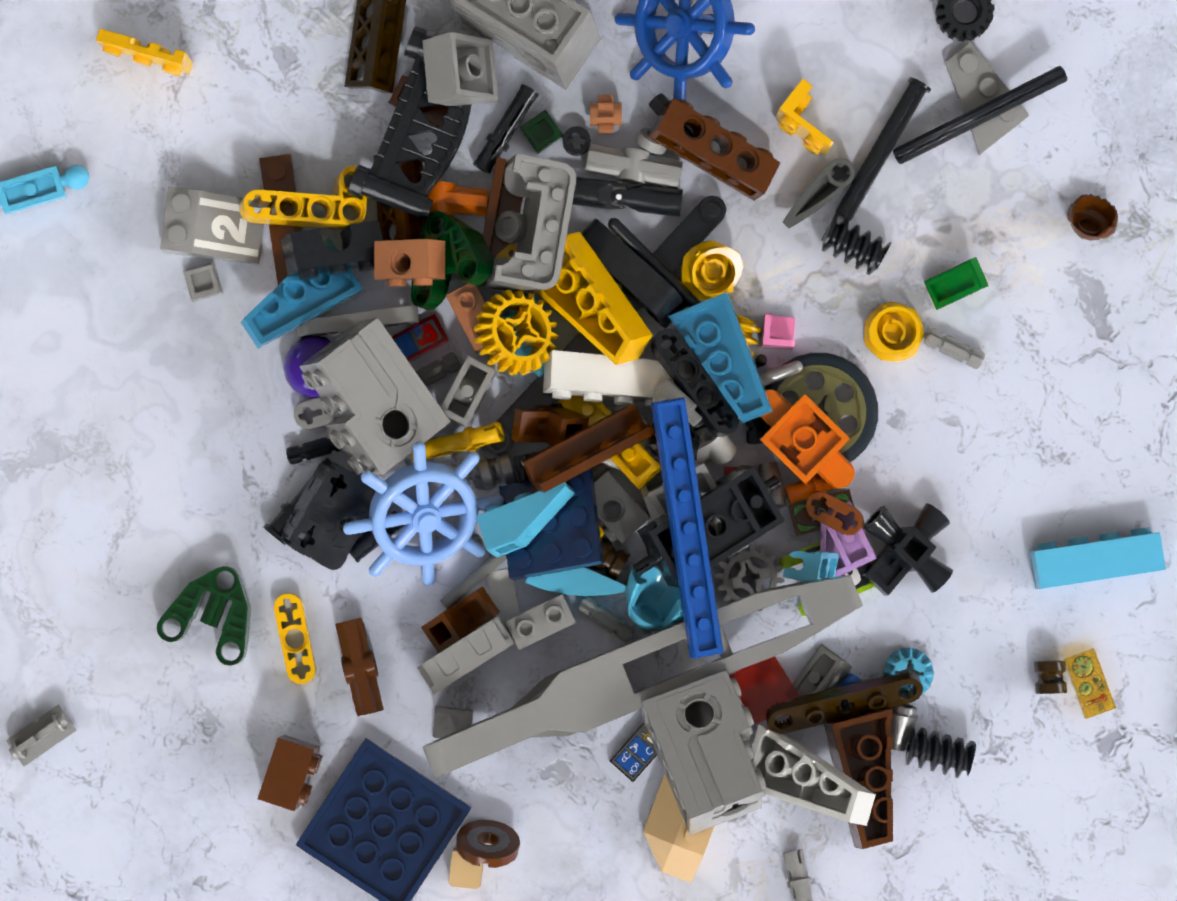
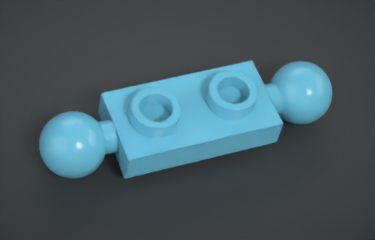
[0,164,90,215]

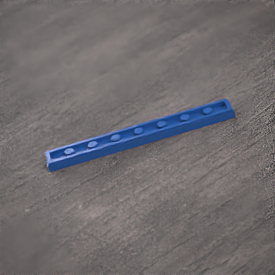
[651,397,724,659]

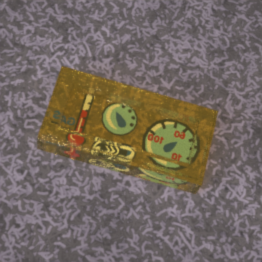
[1063,648,1116,719]

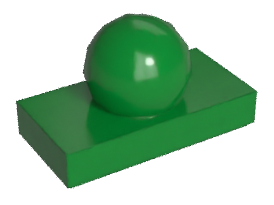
[924,257,989,310]

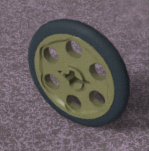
[761,353,878,462]

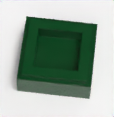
[520,109,563,154]

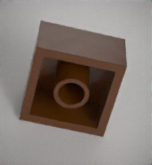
[257,735,323,811]

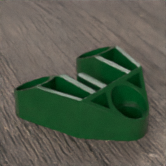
[411,210,494,311]
[157,566,251,666]

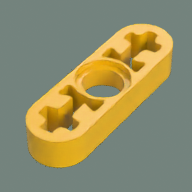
[274,594,317,684]

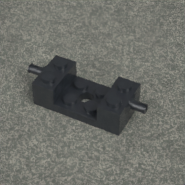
[632,465,785,588]

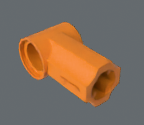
[428,181,489,217]

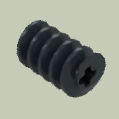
[821,213,892,275]
[905,727,976,778]

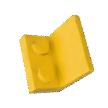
[775,79,834,156]

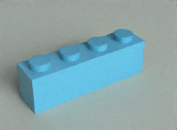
[1030,527,1166,589]

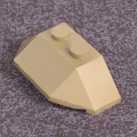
[643,773,714,883]

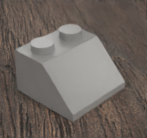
[422,32,499,106]

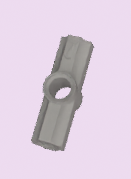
[585,144,683,188]

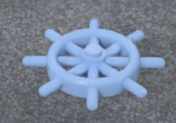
[343,442,504,586]

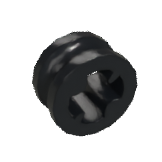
[562,126,591,156]

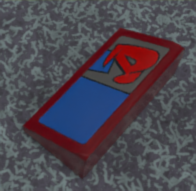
[392,314,450,363]

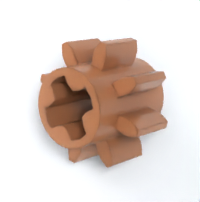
[590,94,622,133]

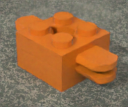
[759,389,855,489]

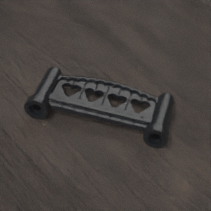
[347,26,472,218]

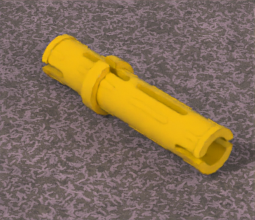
[410,422,504,462]

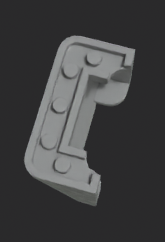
[485,153,576,290]

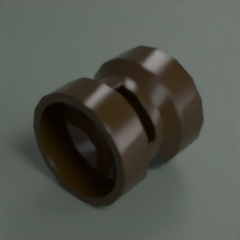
[590,538,631,581]
[1034,661,1067,694]

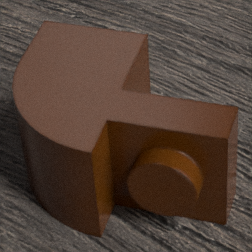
[511,405,589,445]
[421,586,500,654]

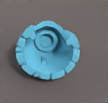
[626,560,684,632]

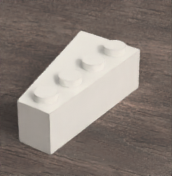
[751,725,876,826]

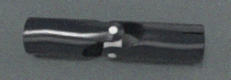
[572,177,683,217]

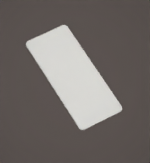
[487,569,520,630]

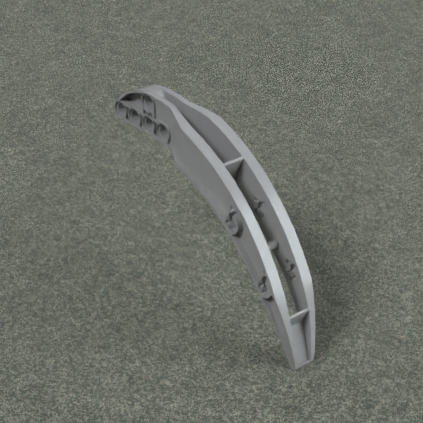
[422,575,863,778]

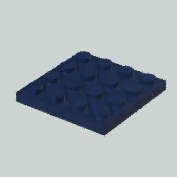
[296,738,472,901]

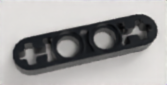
[650,329,739,437]

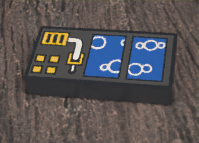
[609,722,657,782]

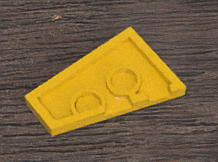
[96,29,193,77]

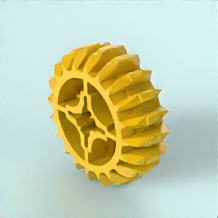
[473,290,559,376]

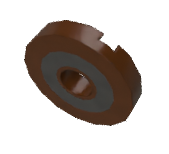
[456,820,520,868]

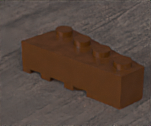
[824,709,893,849]

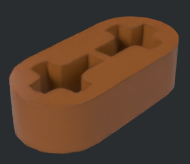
[806,492,864,535]

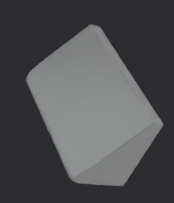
[785,644,852,701]

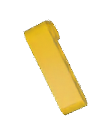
[239,166,367,230]

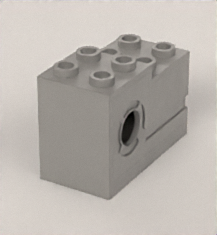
[451,0,601,90]
[299,318,450,476]
[642,670,766,835]

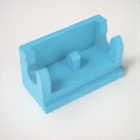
[783,551,839,582]

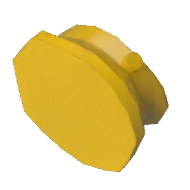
[681,240,743,300]
[864,301,925,362]

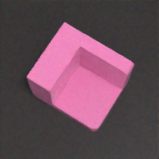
[761,313,795,350]

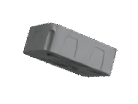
[417,616,515,695]

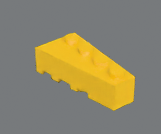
[535,232,653,365]

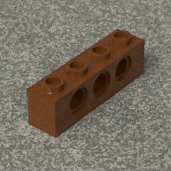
[648,98,781,201]

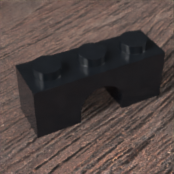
[281,221,383,280]

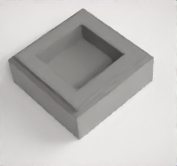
[183,262,223,302]

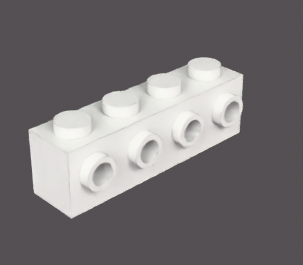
[543,350,675,408]

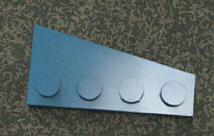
[241,237,363,349]
[668,292,773,423]

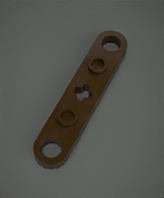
[766,671,923,734]

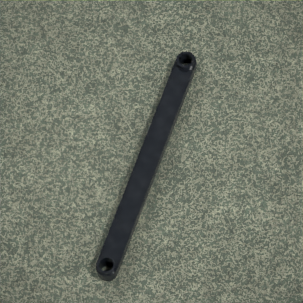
[485,196,726,455]

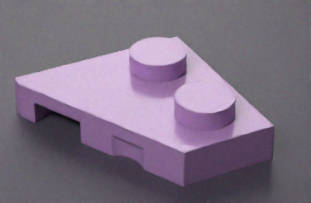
[820,501,878,577]

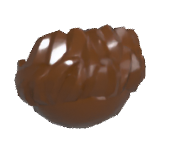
[1067,194,1118,241]

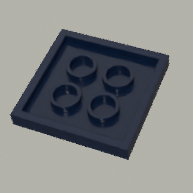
[499,469,604,580]

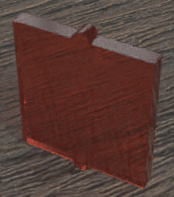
[729,656,800,725]

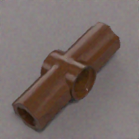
[335,617,384,717]

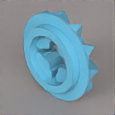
[883,648,934,694]

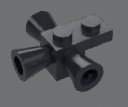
[862,503,953,596]

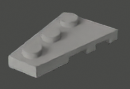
[945,42,1029,155]

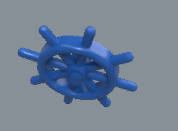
[614,0,755,101]

